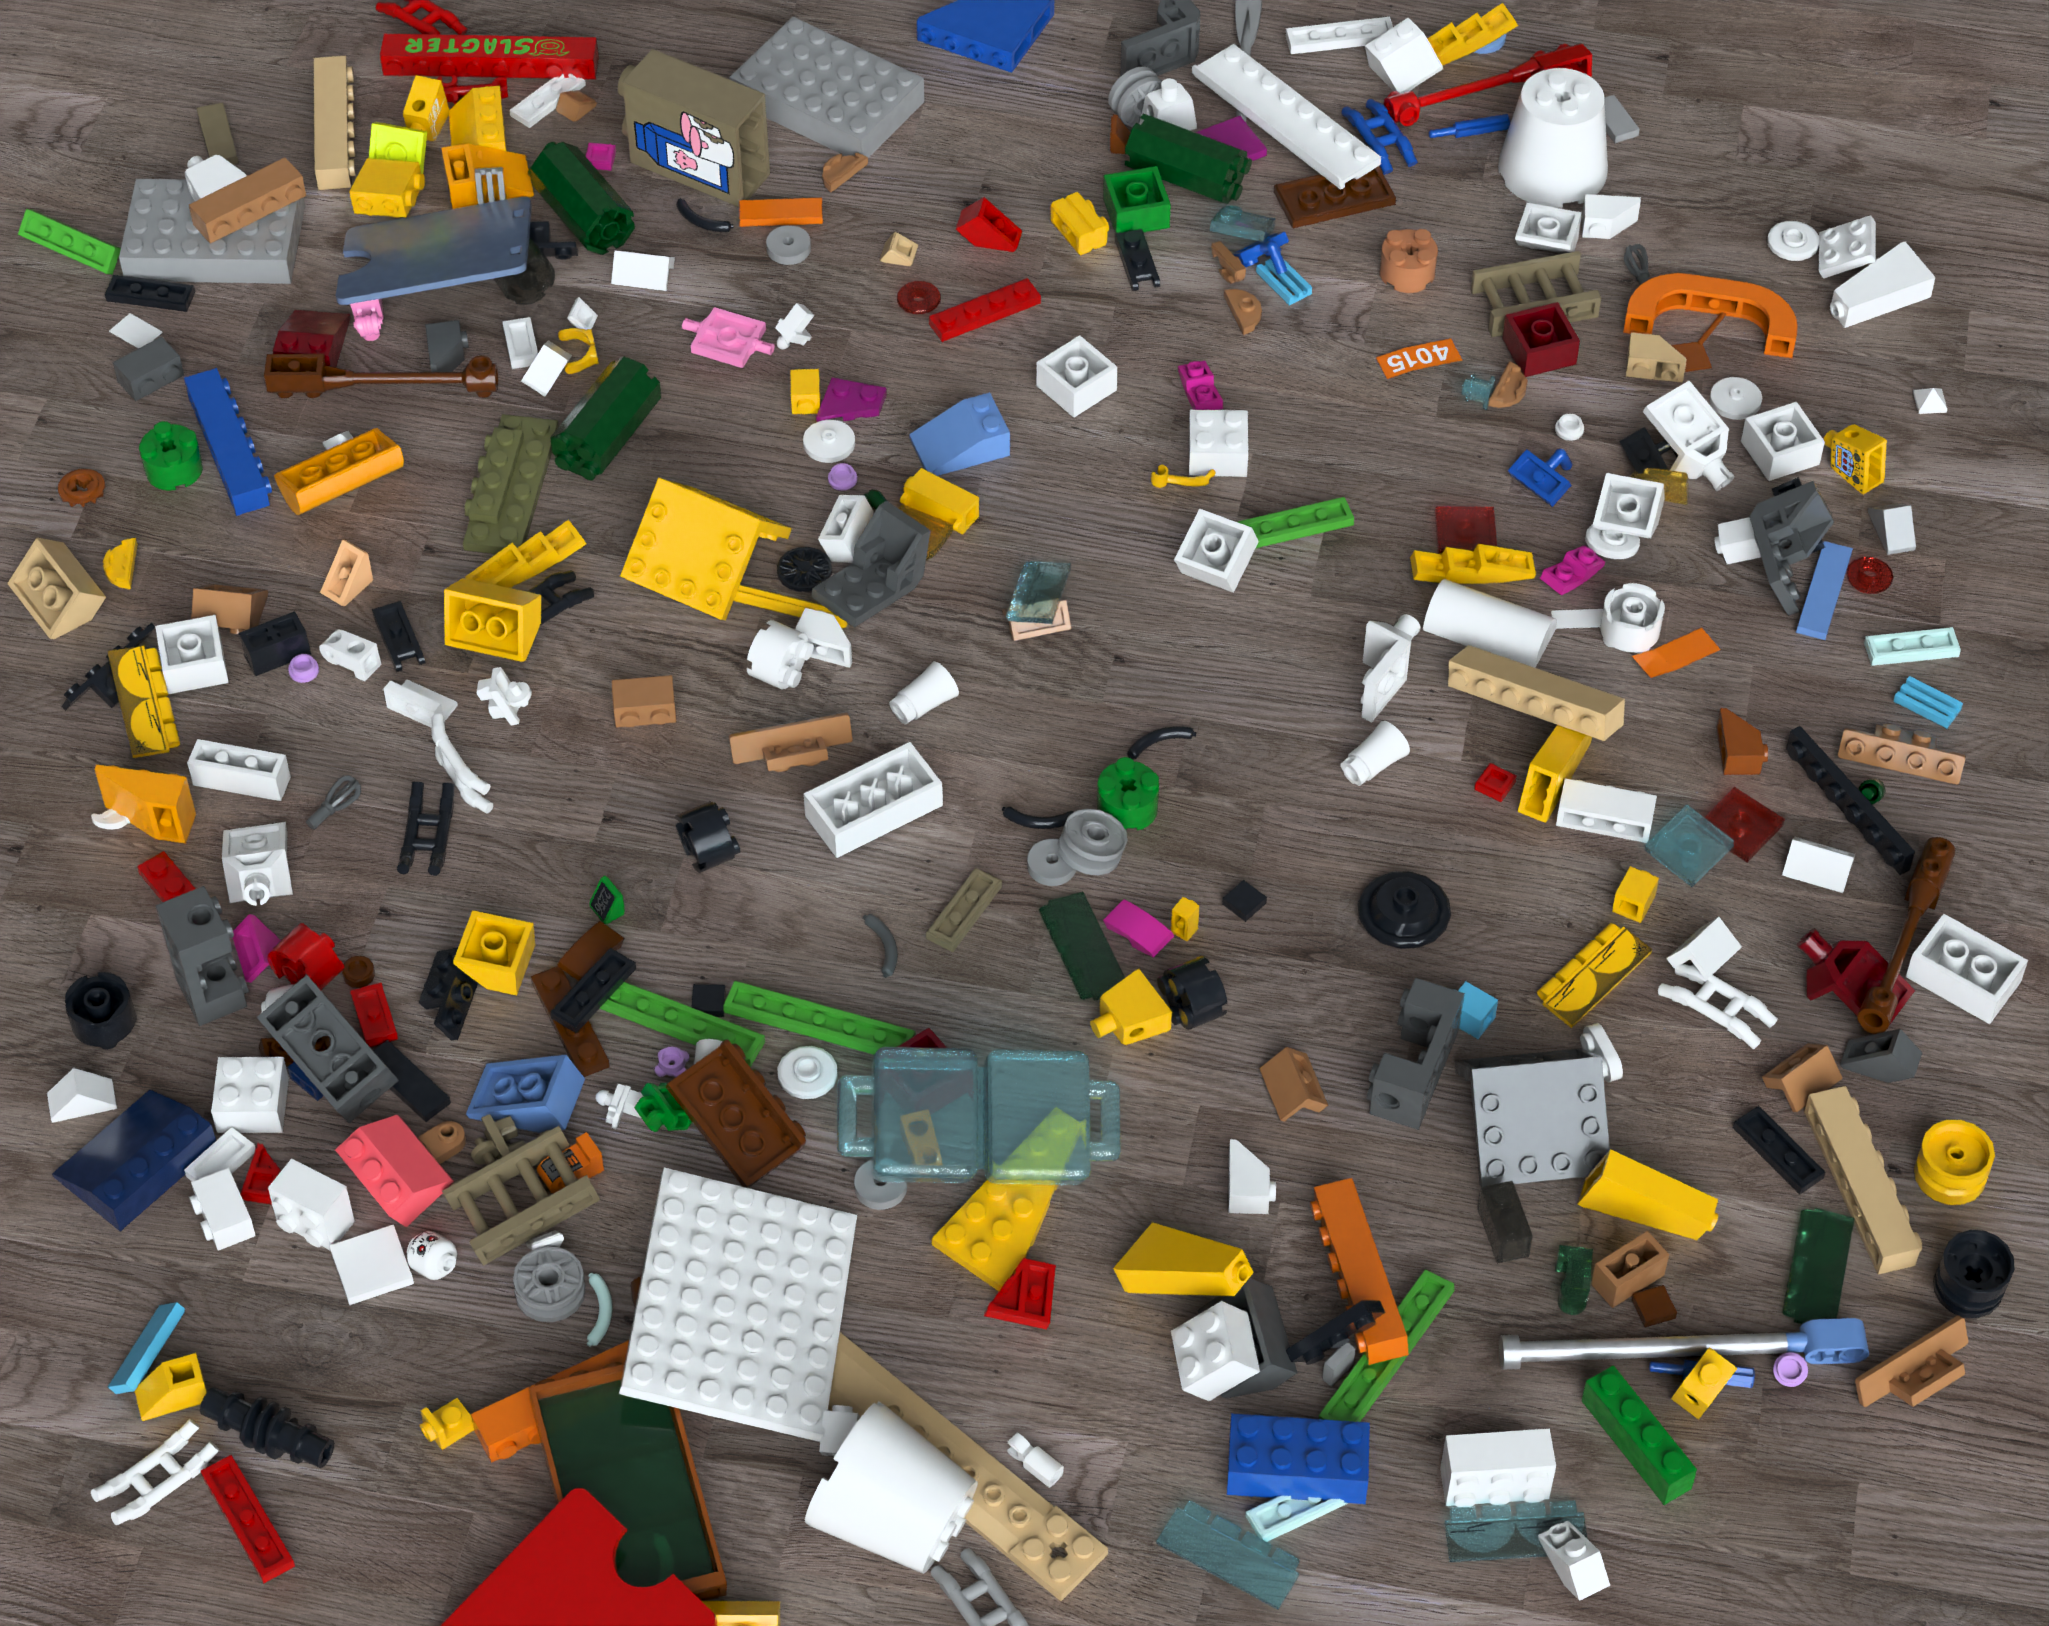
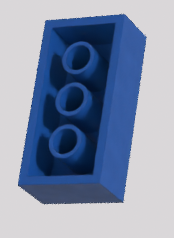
[1227,1413,1370,1504]

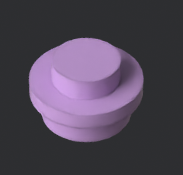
[828,463,857,491]
[288,654,319,683]
[1773,1352,1808,1387]

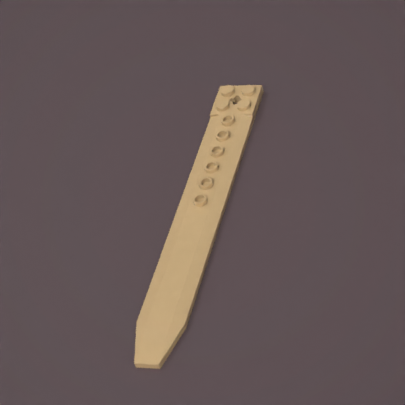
[828,1332,1108,1601]

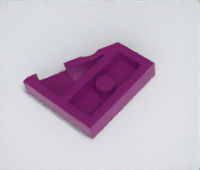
[816,377,887,422]

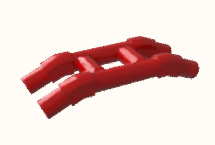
[376,0,468,35]

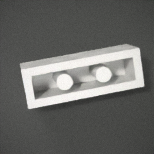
[187,739,291,801]
[1556,778,1657,843]

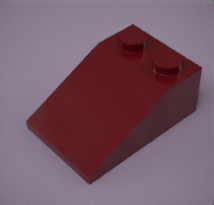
[272,310,351,367]

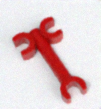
[437,75,508,105]

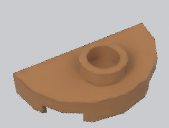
[822,153,868,192]
[1211,241,1246,284]
[1224,289,1262,335]
[1488,361,1528,408]

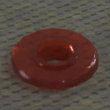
[897,281,941,314]
[1846,557,1894,594]

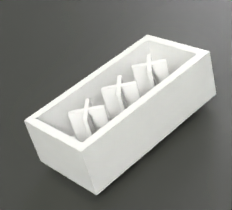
[804,742,943,858]

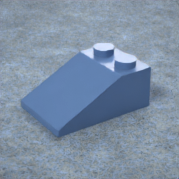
[909,392,1010,476]
[466,1055,585,1133]

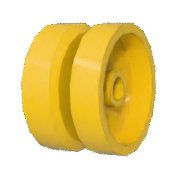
[1914,1120,1995,1205]

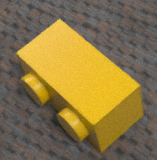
[1171,897,1199,941]

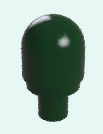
[1859,778,1886,804]

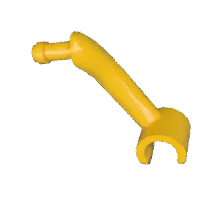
[1151,465,1216,488]

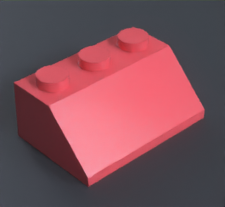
[335,1115,455,1228]

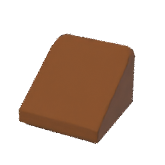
[1110,115,1130,154]

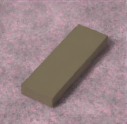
[196,103,239,165]
[926,868,1002,952]

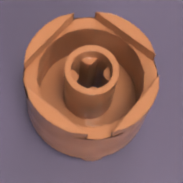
[1380,229,1438,293]

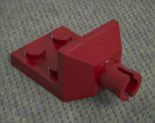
[1796,928,1915,1033]

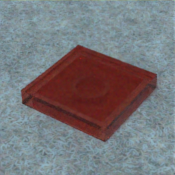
[1435,506,1497,554]
[1697,787,1785,863]

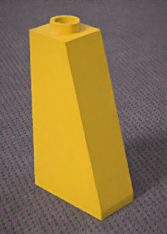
[1518,725,1592,823]
[1577,1149,1718,1240]
[1113,1222,1254,1296]

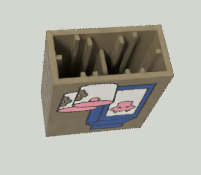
[618,49,770,207]

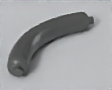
[863,914,898,978]

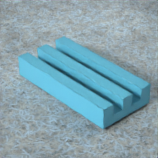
[1256,259,1312,305]
[1893,676,1963,729]

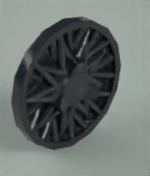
[777,547,832,592]

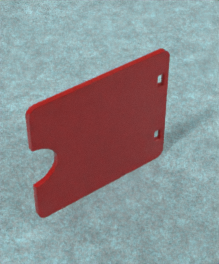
[441,1488,718,1626]

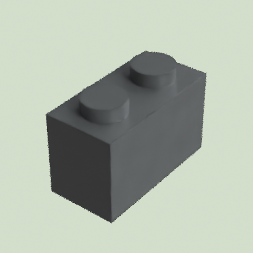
[113,336,184,402]

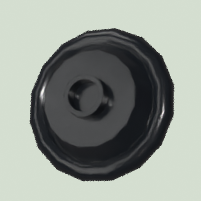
[1357,871,1451,949]

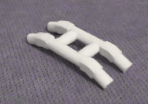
[431,714,493,814]
[1658,964,1778,1049]
[91,1419,220,1525]

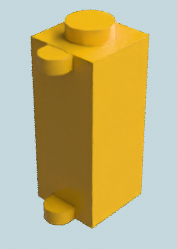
[900,468,979,535]

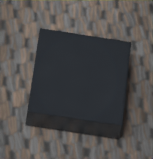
[1222,880,1267,922]
[692,984,726,1017]

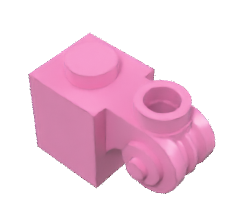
[350,299,384,341]

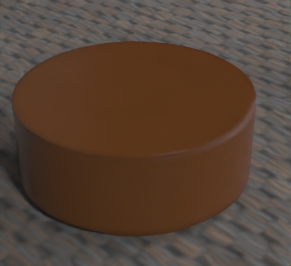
[342,956,375,988]

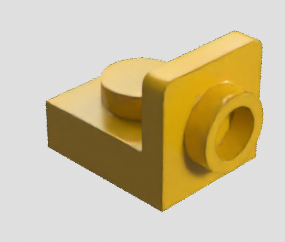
[420,1398,474,1450]

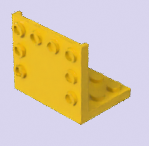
[620,477,792,621]

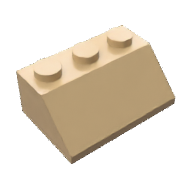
[7,538,106,639]

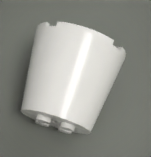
[1498,68,1608,208]
[805,1401,978,1574]

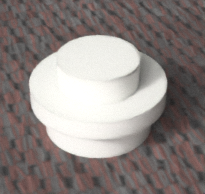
[1555,414,1584,441]

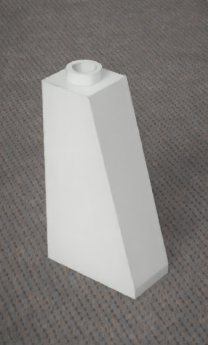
[1830,242,1935,328]

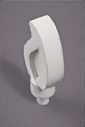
[91,809,130,829]

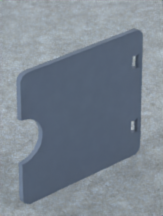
[335,196,532,305]

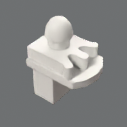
[775,303,814,349]
[596,1084,651,1129]

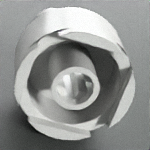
[1600,583,1665,654]
[747,620,814,690]

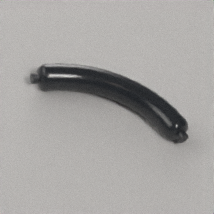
[676,198,734,232]
[1127,726,1197,759]
[1002,806,1074,829]

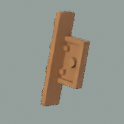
[729,713,853,772]
[1838,724,1966,785]
[1855,1315,1968,1407]

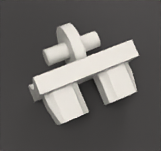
[477,667,532,725]

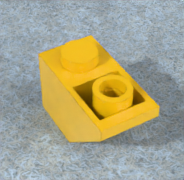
[135,1353,207,1421]

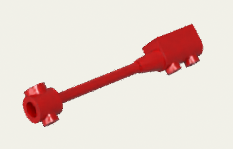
[1384,43,1592,126]

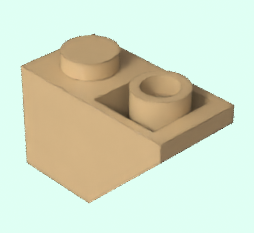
[1626,332,1686,383]

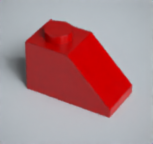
[956,197,1022,252]

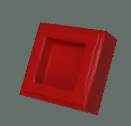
[1474,763,1517,802]

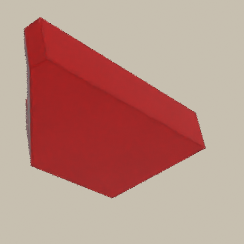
[240,1143,281,1205]

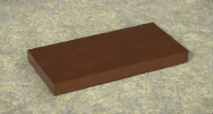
[1274,166,1396,229]

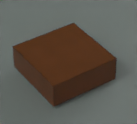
[1632,1285,1677,1327]

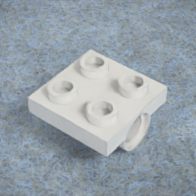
[1819,215,1876,279]

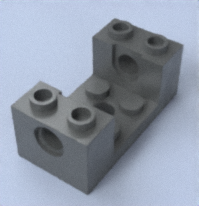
[155,886,249,1026]
[257,975,399,1123]
[1366,978,1465,1130]

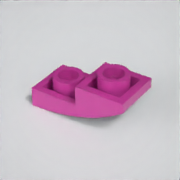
[1178,361,1223,410]
[1540,545,1605,595]
[1103,899,1174,958]

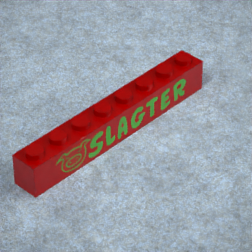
[380,34,599,79]

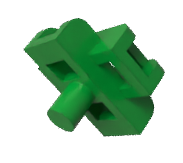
[634,1082,692,1132]

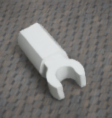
[1007,1433,1064,1488]

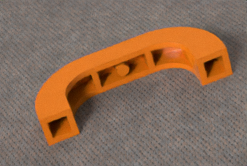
[1623,273,1798,358]

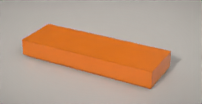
[739,198,823,227]

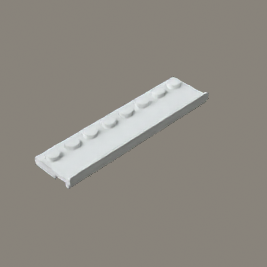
[1192,44,1381,190]

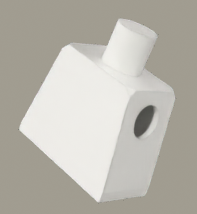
[1139,78,1197,131]
[185,155,247,201]

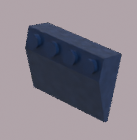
[52,1090,216,1231]

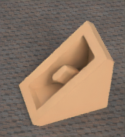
[320,540,373,606]

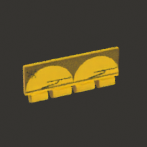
[108,646,180,758]
[1537,923,1653,1028]

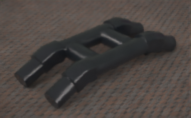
[527,570,594,626]
[397,782,455,876]

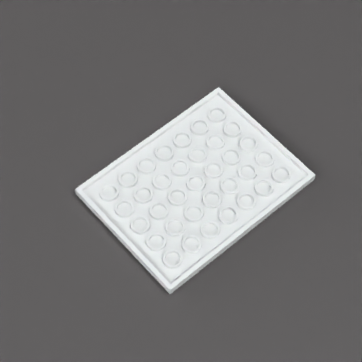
[619,1167,857,1442]

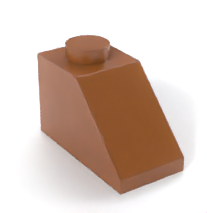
[1716,708,1768,775]

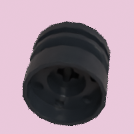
[1933,1230,2015,1318]

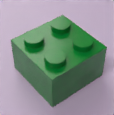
[1103,166,1171,233]

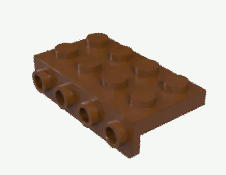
[666,1039,806,1188]

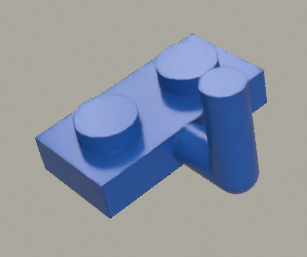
[1232,232,1289,275]
[1508,448,1573,507]

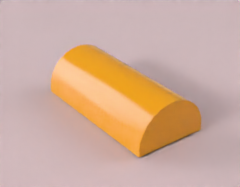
[274,428,404,515]

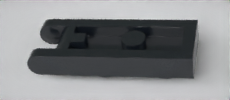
[1115,229,1160,291]
[372,601,426,672]

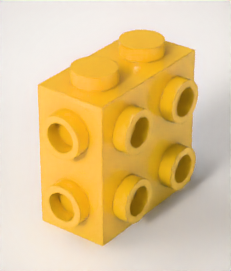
[349,158,425,218]

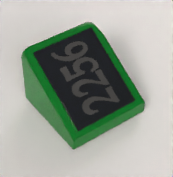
[589,876,625,924]

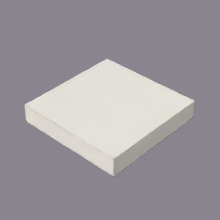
[329,1224,414,1305]

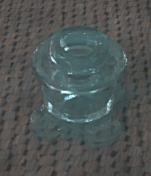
[1461,374,1496,410]

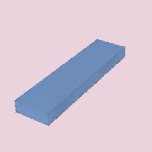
[1796,541,1853,640]

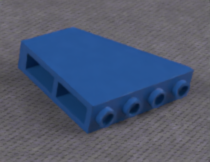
[917,0,1054,73]

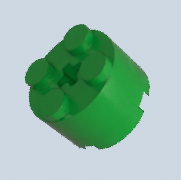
[139,421,203,491]
[1097,757,1159,830]

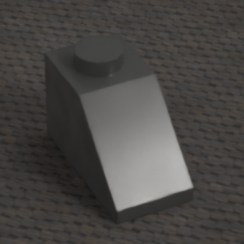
[425,320,469,385]
[1840,1029,1922,1083]

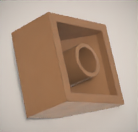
[191,584,268,634]

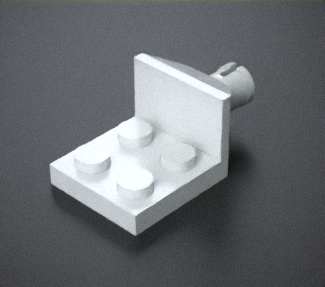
[1643,381,1735,491]
[1360,614,1420,723]
[222,822,293,906]

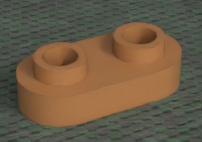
[418,1121,466,1164]

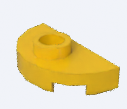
[103,538,138,589]

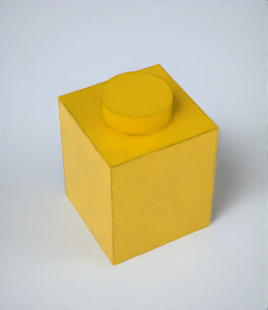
[790,369,820,414]
[1612,866,1659,923]

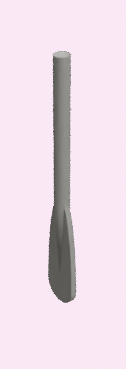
[1235,0,1262,122]

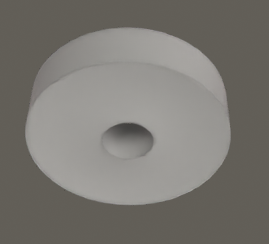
[766,225,811,265]
[1027,839,1076,886]
[854,1158,907,1210]

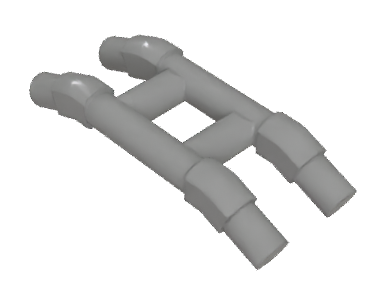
[931,1548,1029,1626]

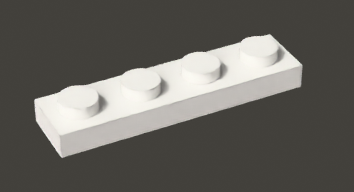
[1285,17,1393,54]

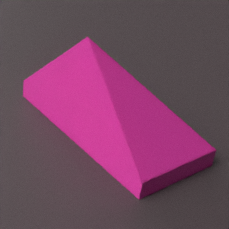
[232,914,281,983]

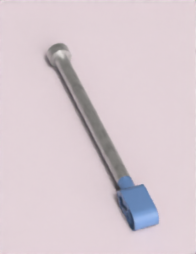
[1499,1318,1869,1370]

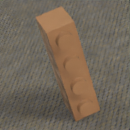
[189,157,306,244]

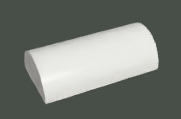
[1423,579,1557,668]

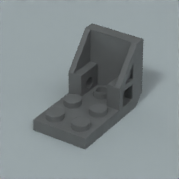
[1120,0,1200,77]
[1749,481,1834,616]
[811,501,931,628]

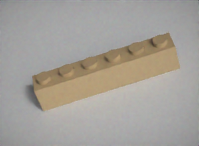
[314,56,356,190]
[1448,645,1625,741]
[1804,1086,1922,1275]

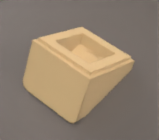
[880,232,918,266]

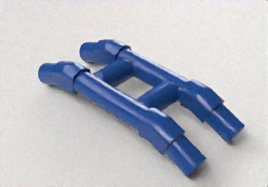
[1342,99,1418,175]

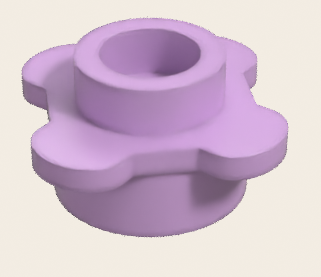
[655,1047,689,1078]

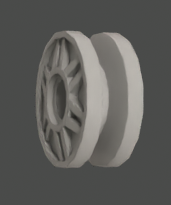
[1108,67,1162,127]
[1058,808,1128,876]
[513,1246,585,1322]

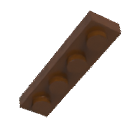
[531,966,610,1077]

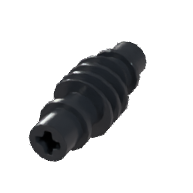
[200,1387,335,1468]

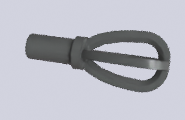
[1624,244,1650,285]
[306,776,361,830]

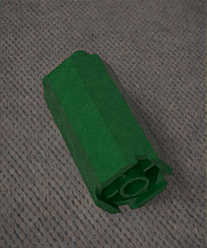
[1125,113,1252,204]
[528,142,635,255]
[550,356,661,481]

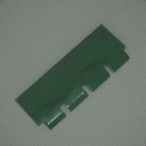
[1039,892,1125,1001]
[1782,1208,1855,1324]

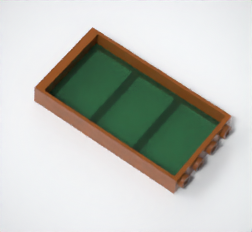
[529,1362,727,1601]

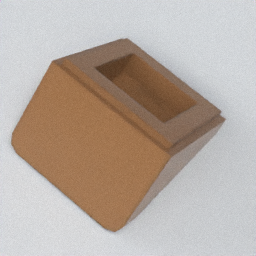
[556,90,597,122]

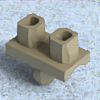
[471,1114,525,1165]

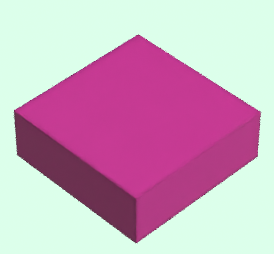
[585,143,616,171]

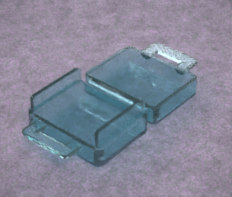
[837,1047,1121,1185]

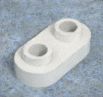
[1580,1023,1623,1082]

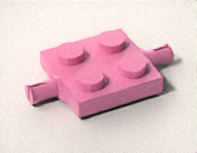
[682,307,775,368]

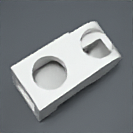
[319,629,382,681]

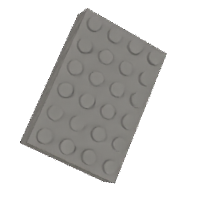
[729,17,924,158]
[119,179,305,284]

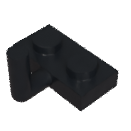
[1619,427,1678,482]

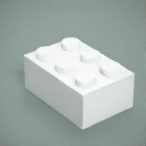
[1906,914,2028,1024]
[1440,1428,1556,1508]

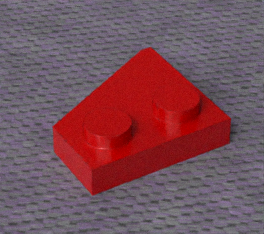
[984,1258,1056,1330]

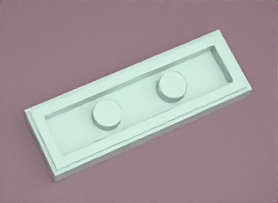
[1864,627,1961,666]
[1245,1496,1348,1544]

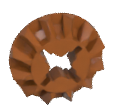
[58,469,106,508]

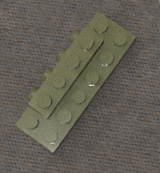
[463,414,559,554]

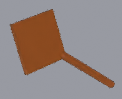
[1671,312,1726,372]

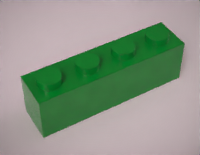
[1582,1365,1697,1505]

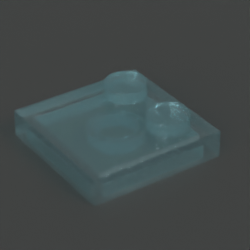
[1209,205,1276,242]
[1645,804,1734,887]

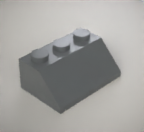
[1198,1278,1298,1398]

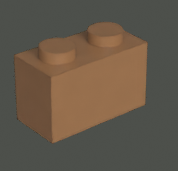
[612,675,676,728]
[1591,1231,1669,1308]

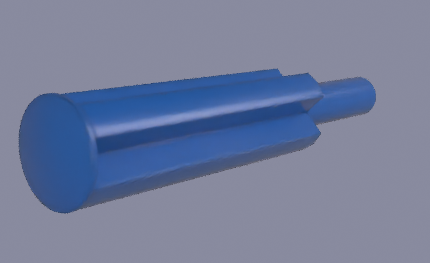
[1428,114,1510,138]
[1649,1360,1755,1388]

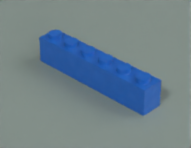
[184,368,272,516]

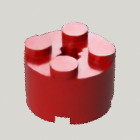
[267,923,345,990]

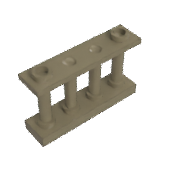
[1471,251,1601,337]
[442,1126,600,1266]

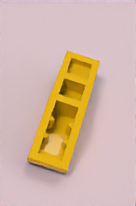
[1427,3,1518,66]
[465,519,587,588]
[1410,544,1536,584]

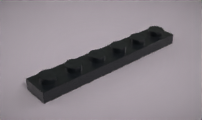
[1786,726,1915,875]

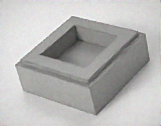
[1322,1343,1356,1387]

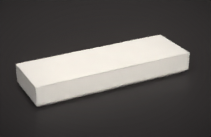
[510,74,586,128]

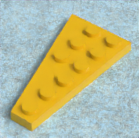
[932,1107,1081,1291]

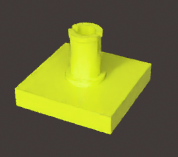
[369,122,427,174]

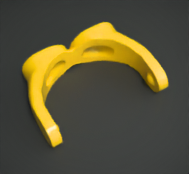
[558,328,599,374]

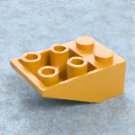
[441,143,534,209]
[94,764,196,844]

